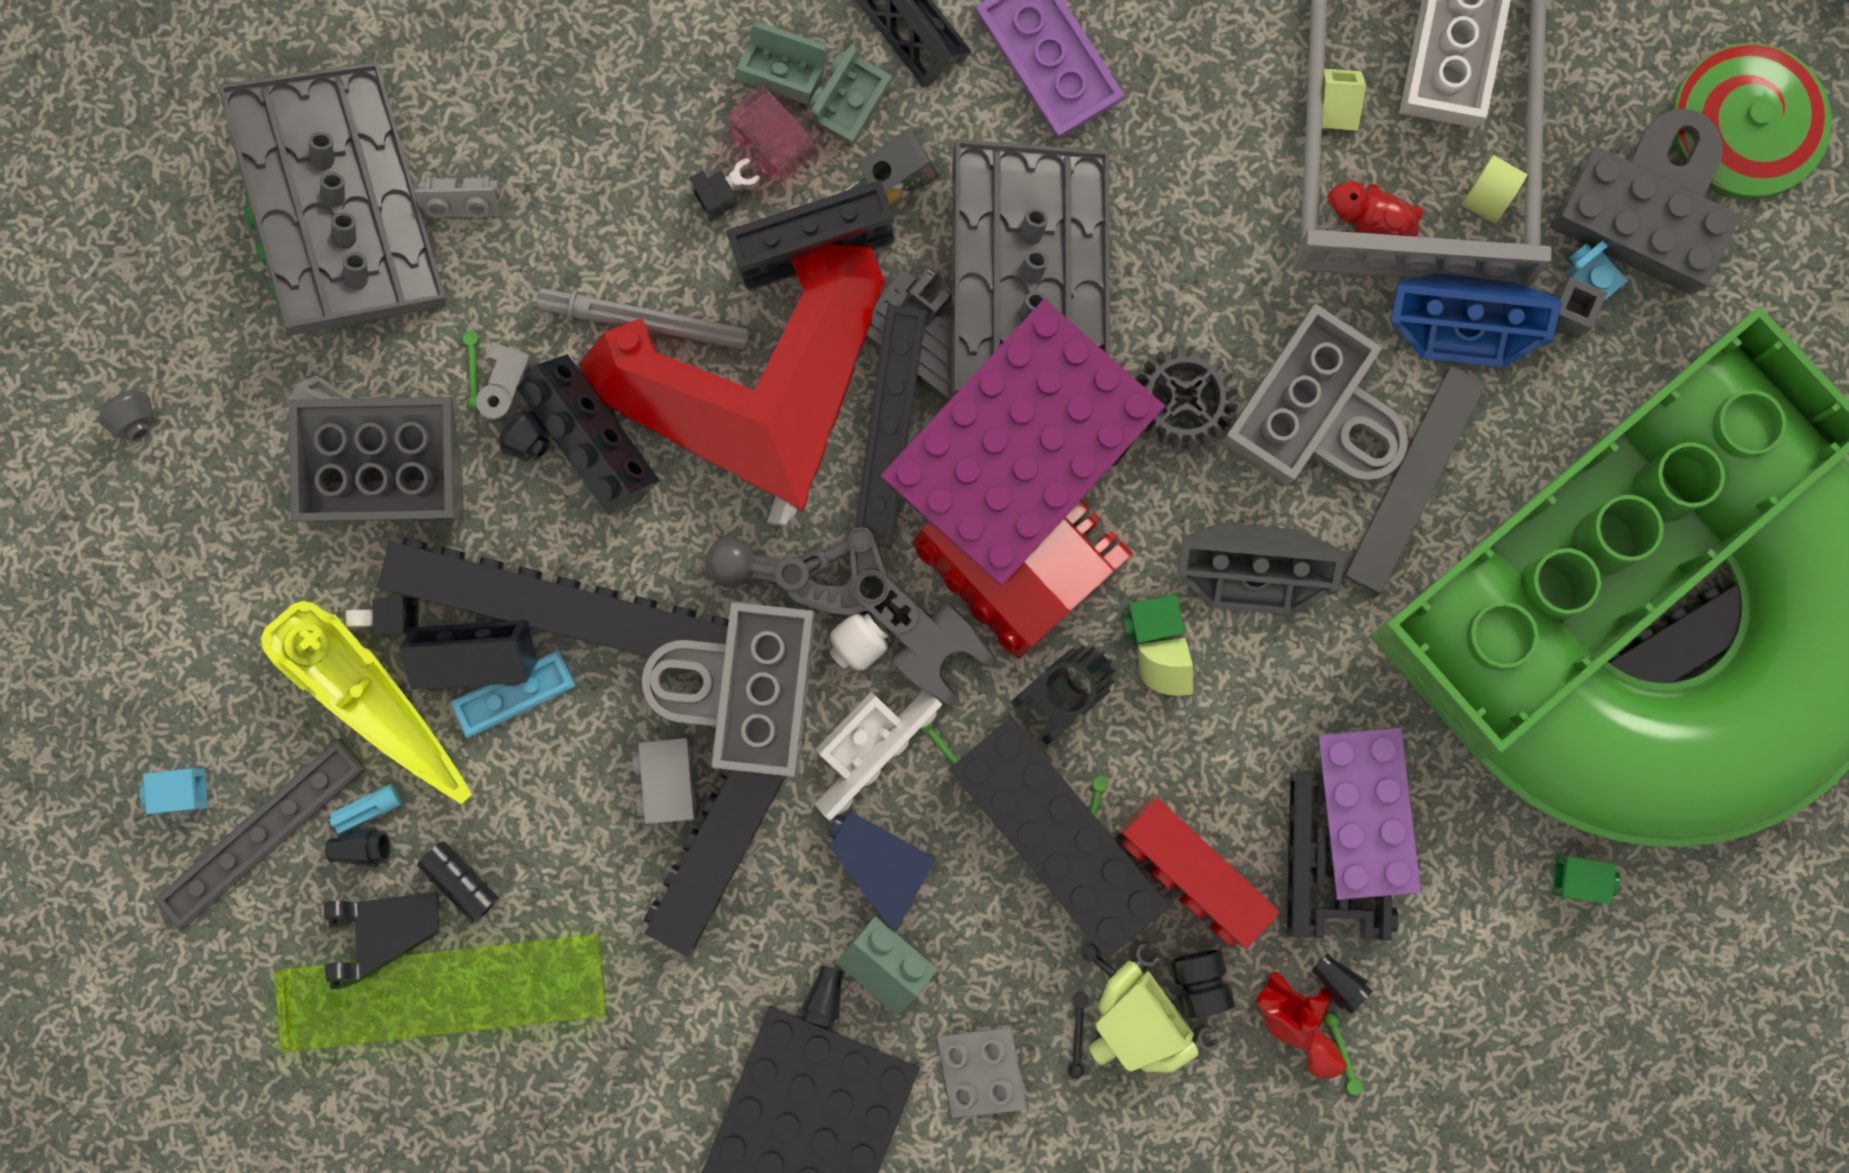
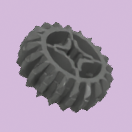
[1135,346,1238,453]

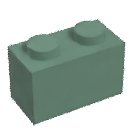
[836,916,938,1016]

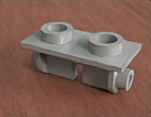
[414,176,501,218]

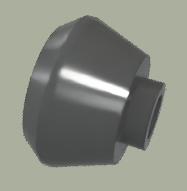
[98,390,154,441]

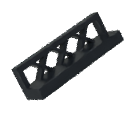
[856,0,972,88]

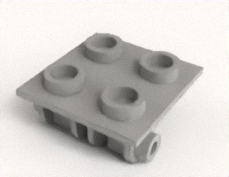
[937,1025,1026,1118]

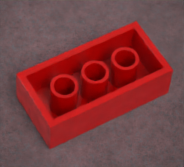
[1117,797,1280,949]

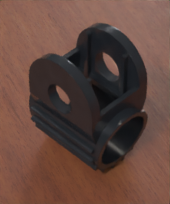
[1010,645,1116,745]

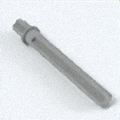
[536,288,750,350]

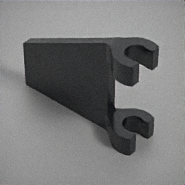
[324,892,440,989]

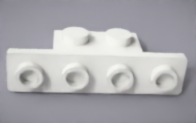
[815,690,942,821]

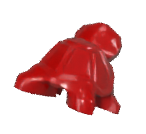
[1327,180,1423,237]
[1256,972,1347,1079]

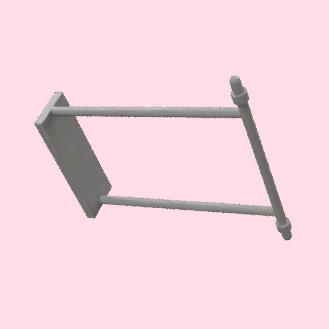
[1293,0,1552,287]

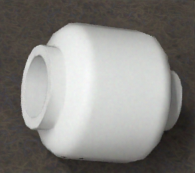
[830,612,890,671]

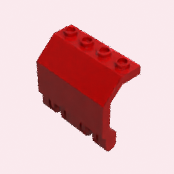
[911,499,1134,659]

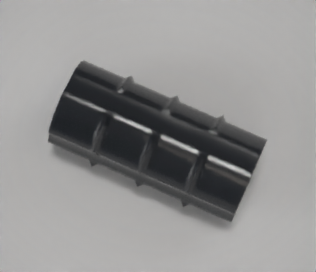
[417,841,500,924]

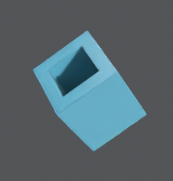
[139,768,208,814]

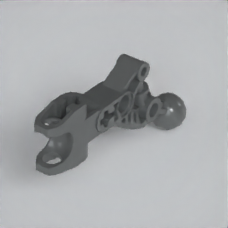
[706,527,996,707]

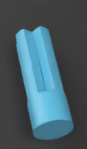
[329,783,403,835]

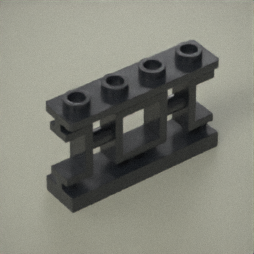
[726,180,895,291]
[1286,773,1398,941]

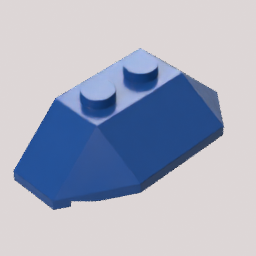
[1391,274,1562,367]

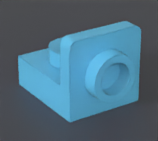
[1563,240,1628,301]

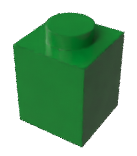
[1121,594,1185,645]
[1552,855,1620,904]

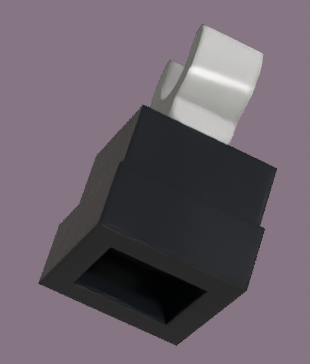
[689,159,760,221]
[346,596,419,636]

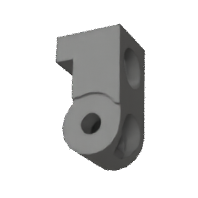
[476,342,536,423]

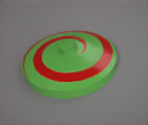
[1671,43,1832,199]

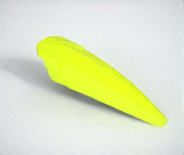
[260,601,472,804]

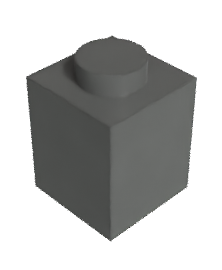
[1553,277,1607,339]

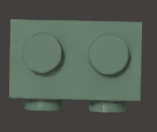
[735,21,828,105]
[809,46,893,146]

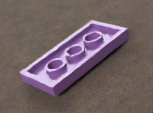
[975,0,1125,140]
[1318,727,1421,900]

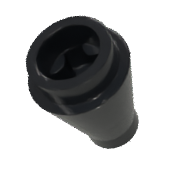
[325,827,390,868]
[1311,953,1373,1014]
[800,966,844,1029]

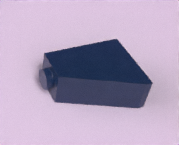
[828,811,936,931]

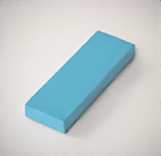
[450,650,577,738]

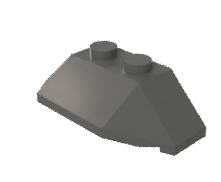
[1177,523,1346,615]

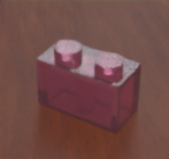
[727,84,817,182]

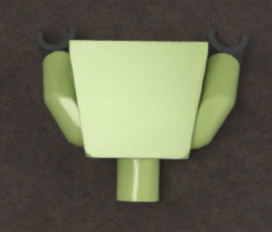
[1089,942,1219,1073]

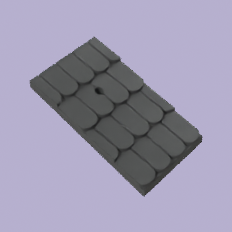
[218,61,445,336]
[951,139,1110,398]

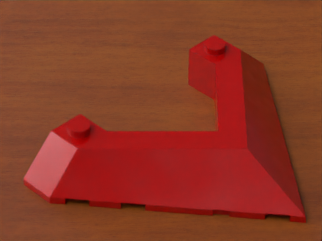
[579,244,885,512]

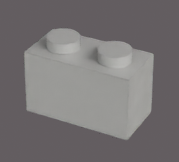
[633,738,698,824]

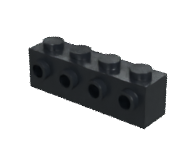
[516,354,660,515]

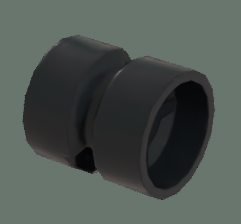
[1170,949,1235,1019]

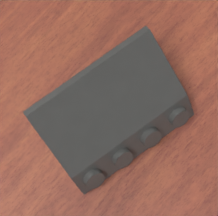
[289,397,464,522]

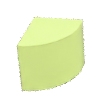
[1322,69,1366,131]
[1461,155,1528,224]
[1138,638,1193,696]

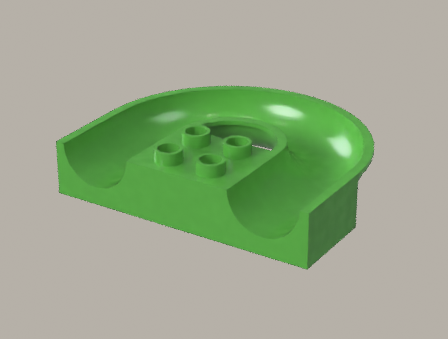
[1369,306,1849,847]

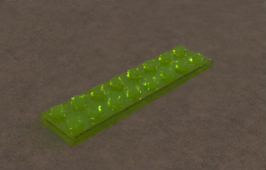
[274,933,608,1053]

